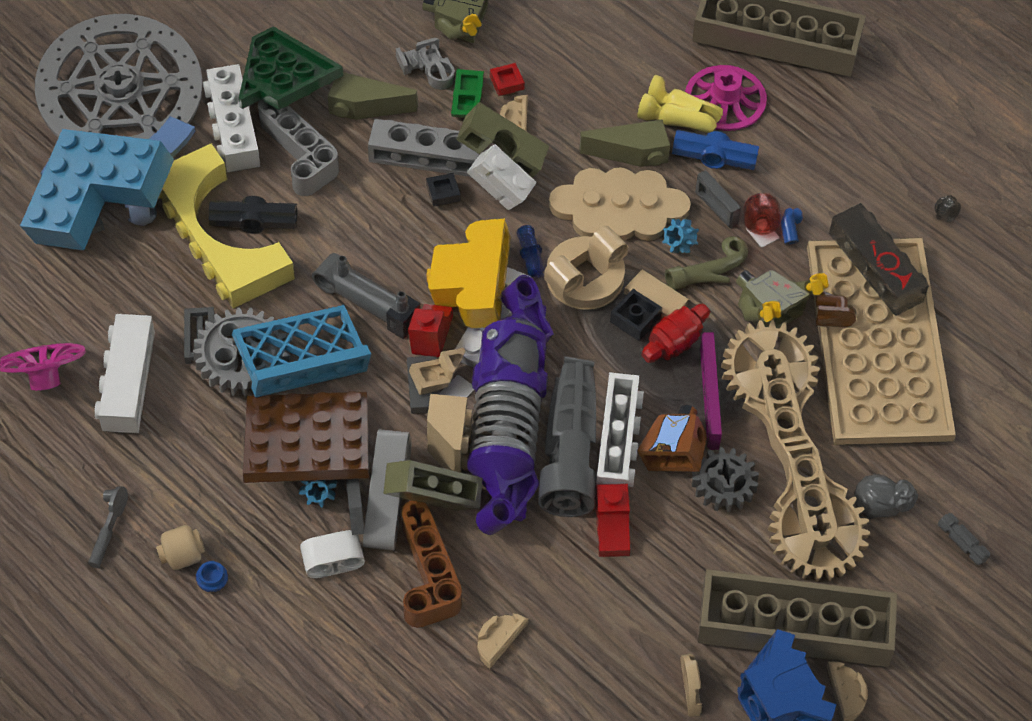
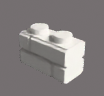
[467,144,536,210]

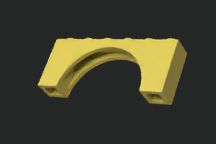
[158,143,295,308]

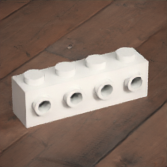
[203,64,260,172]
[95,314,155,433]
[595,372,644,495]

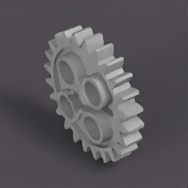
[193,307,290,396]

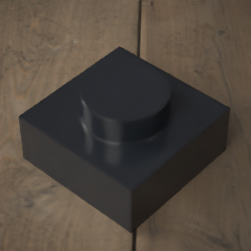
[426,173,461,207]

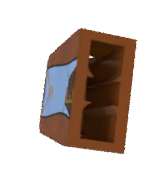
[637,405,707,472]

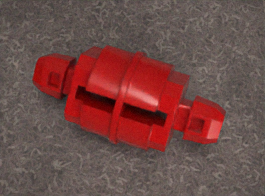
[641,303,711,363]

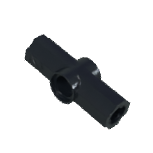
[209,196,297,234]

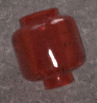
[743,193,781,235]

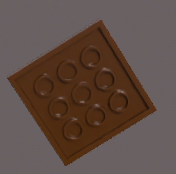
[243,391,369,483]

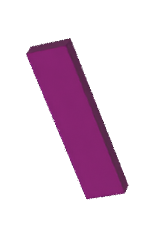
[700,332,722,450]

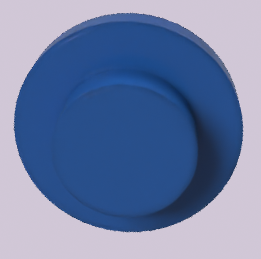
[196,561,228,592]

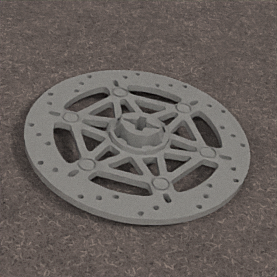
[35,14,202,139]

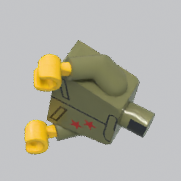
[422,0,489,43]
[736,270,829,328]

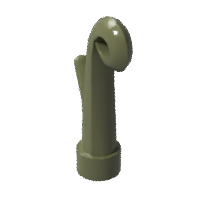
[665,236,748,291]

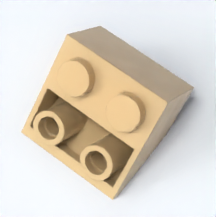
[427,394,473,473]

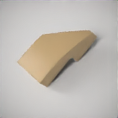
[409,348,466,395]

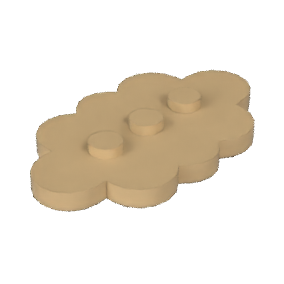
[549,167,691,241]

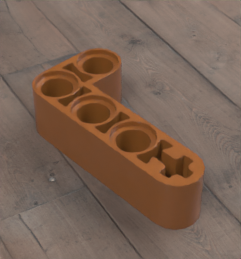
[402,500,462,628]

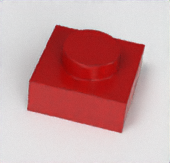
[490,63,525,96]

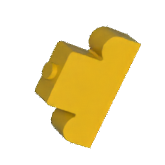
[426,218,511,328]

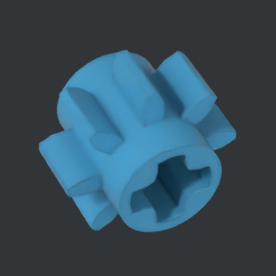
[662,219,699,253]
[299,479,338,507]

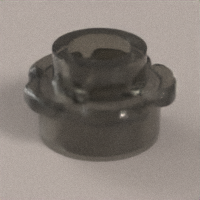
[934,195,961,222]

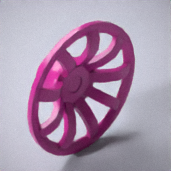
[685,65,767,131]
[0,343,86,391]

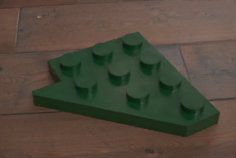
[238,26,344,110]

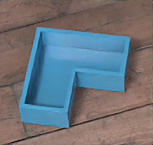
[20,129,174,250]

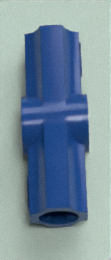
[672,130,759,170]

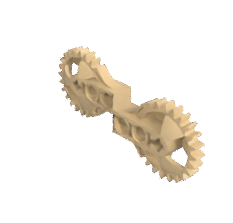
[721,320,870,582]

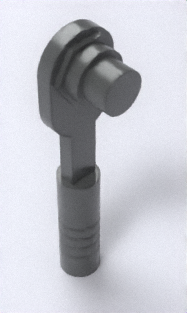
[88,486,128,568]

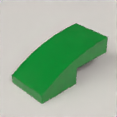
[451,69,484,117]

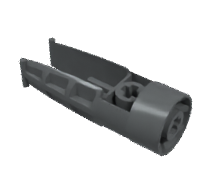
[538,356,596,517]

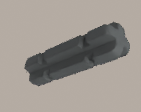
[938,513,990,566]

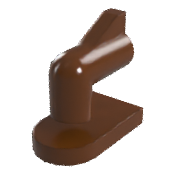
[816,291,856,327]

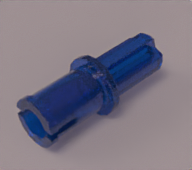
[516,225,545,278]

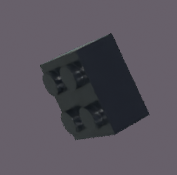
[610,289,662,341]

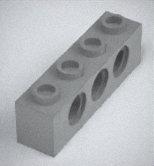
[368,119,485,177]

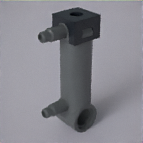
[312,253,421,339]

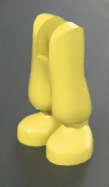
[637,75,723,133]

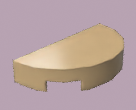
[500,95,528,132]
[477,614,528,669]
[680,654,702,717]
[827,661,868,721]

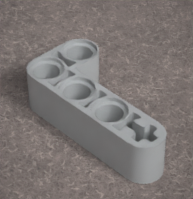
[258,100,339,196]
[363,429,412,551]

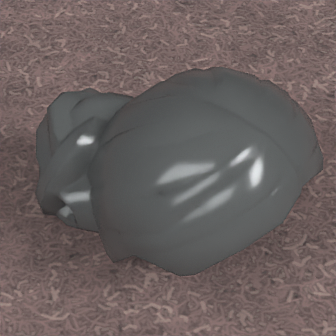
[854,474,918,519]

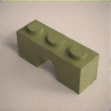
[456,102,549,178]

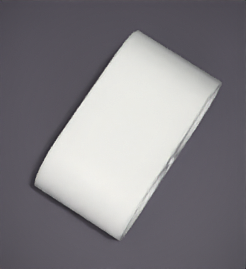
[300,530,365,578]

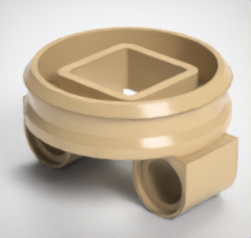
[544,226,628,310]

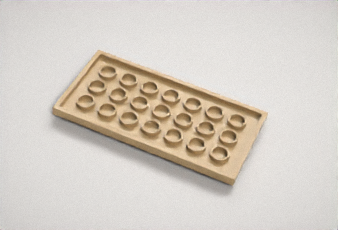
[807,238,956,445]

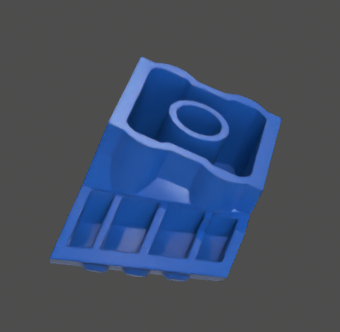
[737,629,837,721]

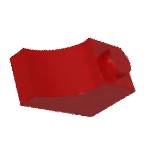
[408,304,453,357]
[595,484,630,557]

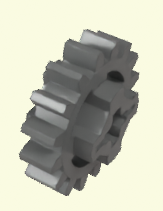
[692,447,759,512]

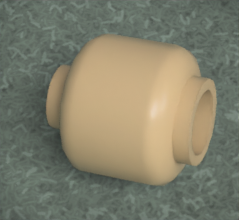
[156,525,205,570]

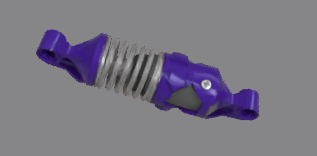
[467,275,554,535]

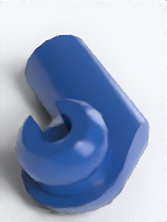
[781,208,803,245]

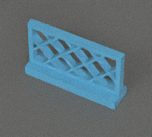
[232,305,371,398]

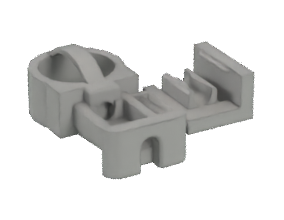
[396,38,455,90]

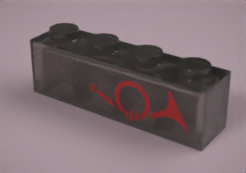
[829,203,929,316]

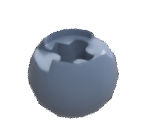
[125,204,157,226]

